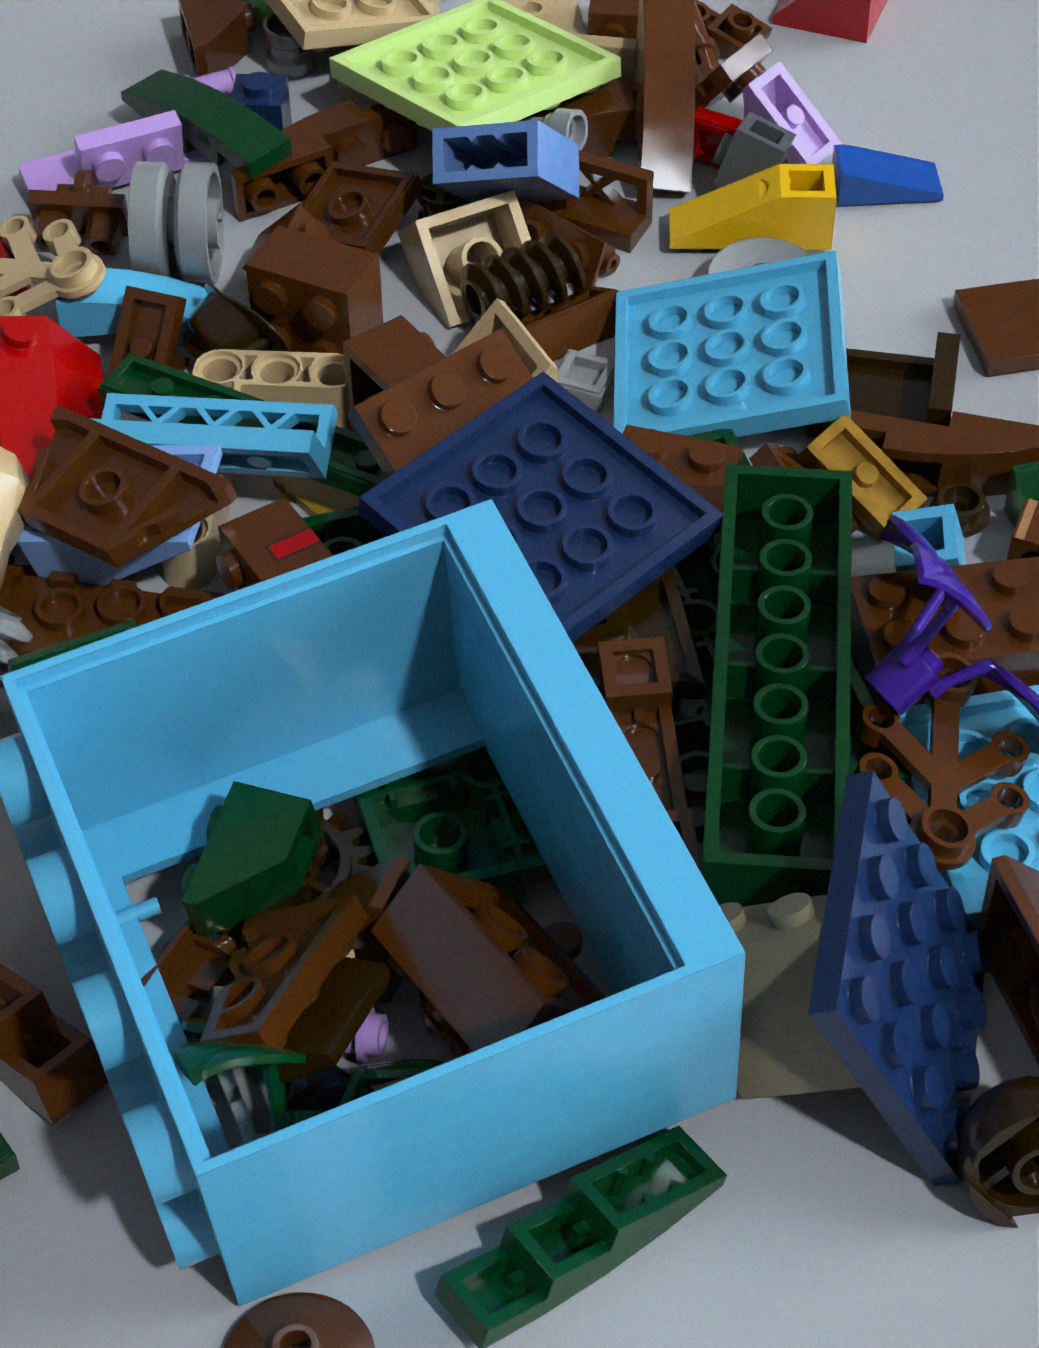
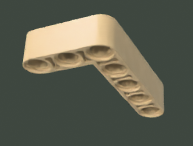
[161,349,349,590]

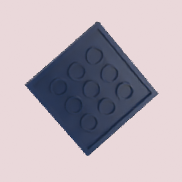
[359,371,724,643]
[808,770,992,1186]

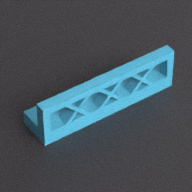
[90,393,338,479]

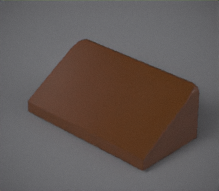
[518,286,619,361]

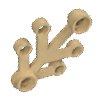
[0,215,106,316]

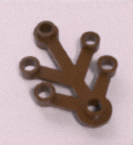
[854,652,1030,870]

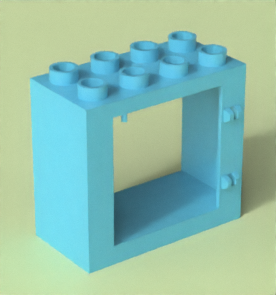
[0,499,746,1307]

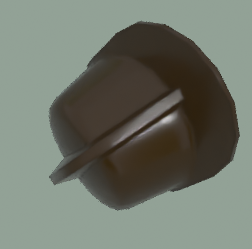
[181,282,293,360]

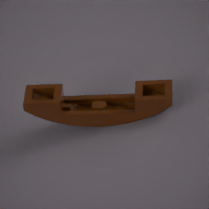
[597,636,701,872]

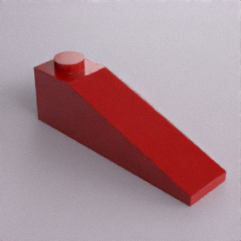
[0,316,104,483]

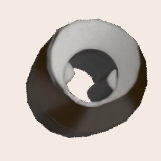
[460,232,587,326]

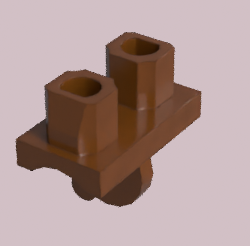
[27,169,128,256]

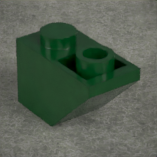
[180,781,323,937]

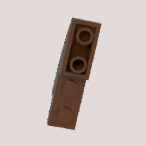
[231,99,418,222]
[827,410,1039,497]

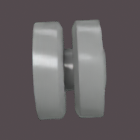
[128,161,224,284]

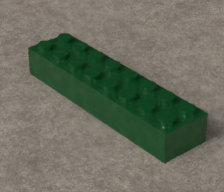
[702,464,852,907]

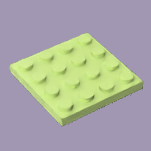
[329,0,621,131]

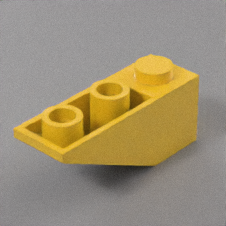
[669,164,836,251]

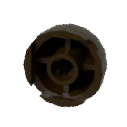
[957,1076,1039,1228]

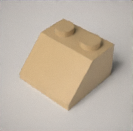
[397,190,549,328]

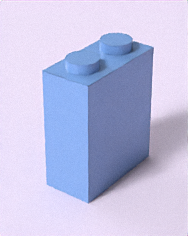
[432,120,579,203]

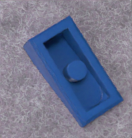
[832,144,944,206]

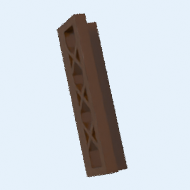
[466,150,654,253]

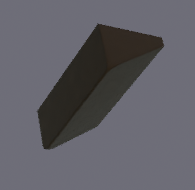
[277,957,394,1083]

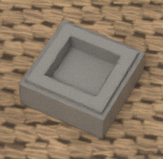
[558,349,615,412]

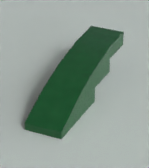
[121,69,292,179]
[434,1125,727,1348]

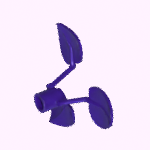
[864,515,1039,722]

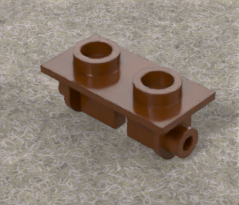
[520,198,620,288]
[141,919,242,1036]

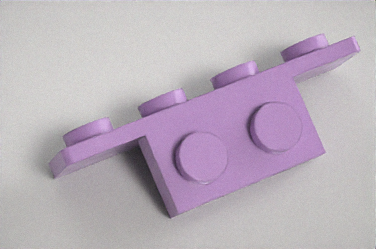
[19,110,211,193]

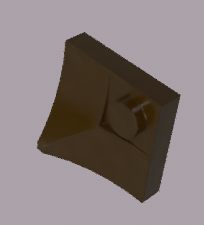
[573,568,707,700]

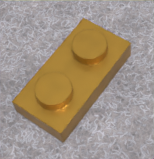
[798,415,928,543]

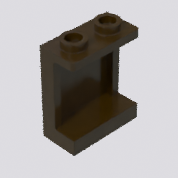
[807,332,961,438]

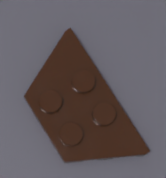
[19,405,238,567]

